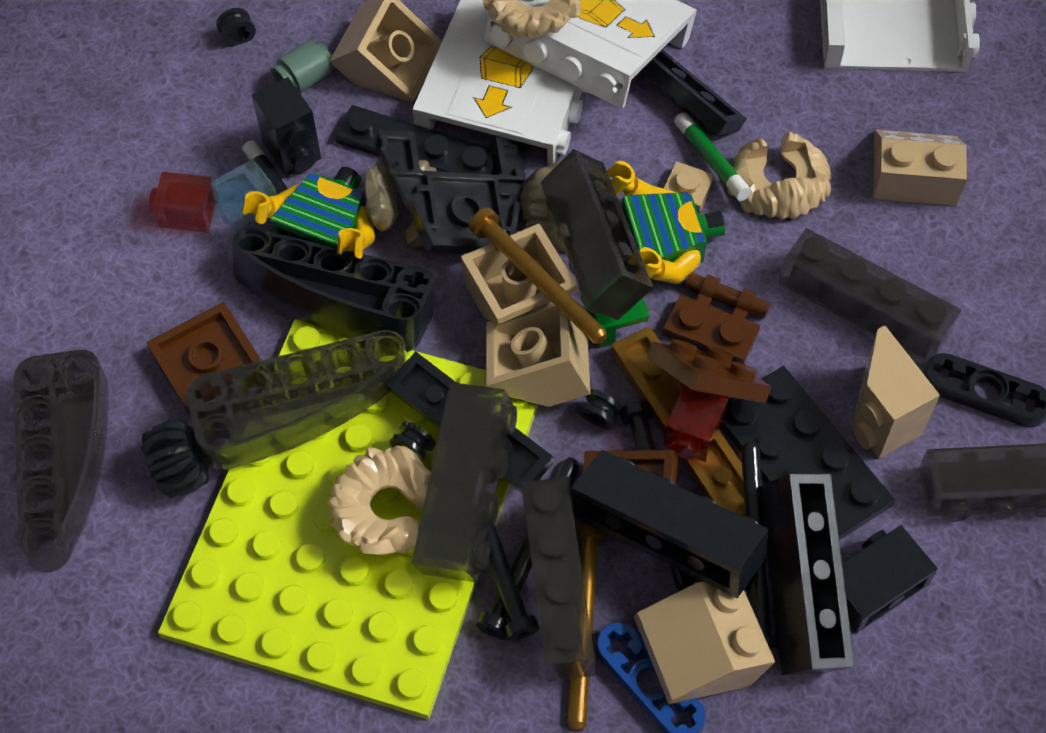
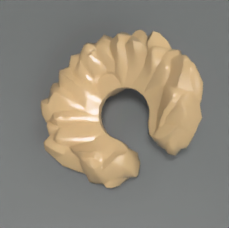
[483,0,582,40]
[728,132,831,220]
[328,445,436,555]

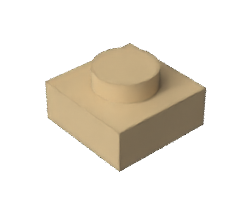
[664,161,715,214]

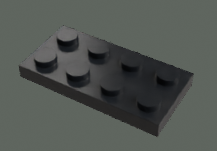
[711,365,895,540]

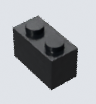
[251,77,322,176]
[841,525,938,634]

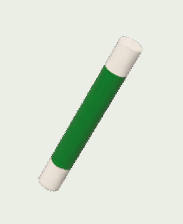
[674,112,752,201]

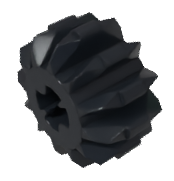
[141,418,209,499]

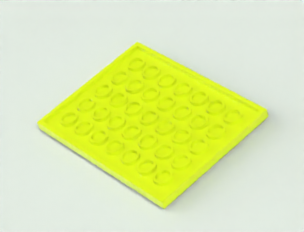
[158,318,539,720]

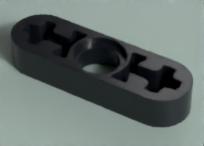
[923,353,1046,427]

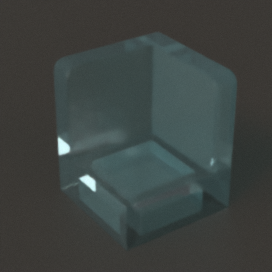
[210,159,277,231]

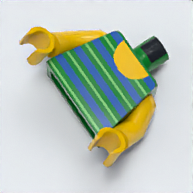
[606,161,725,284]
[242,167,375,259]

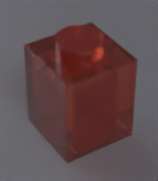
[149,172,218,233]
[663,384,729,462]

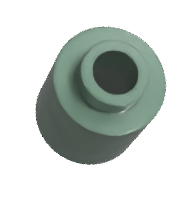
[271,40,331,93]

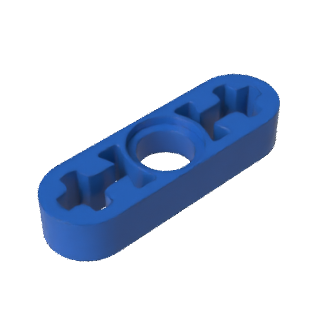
[597,622,705,733]

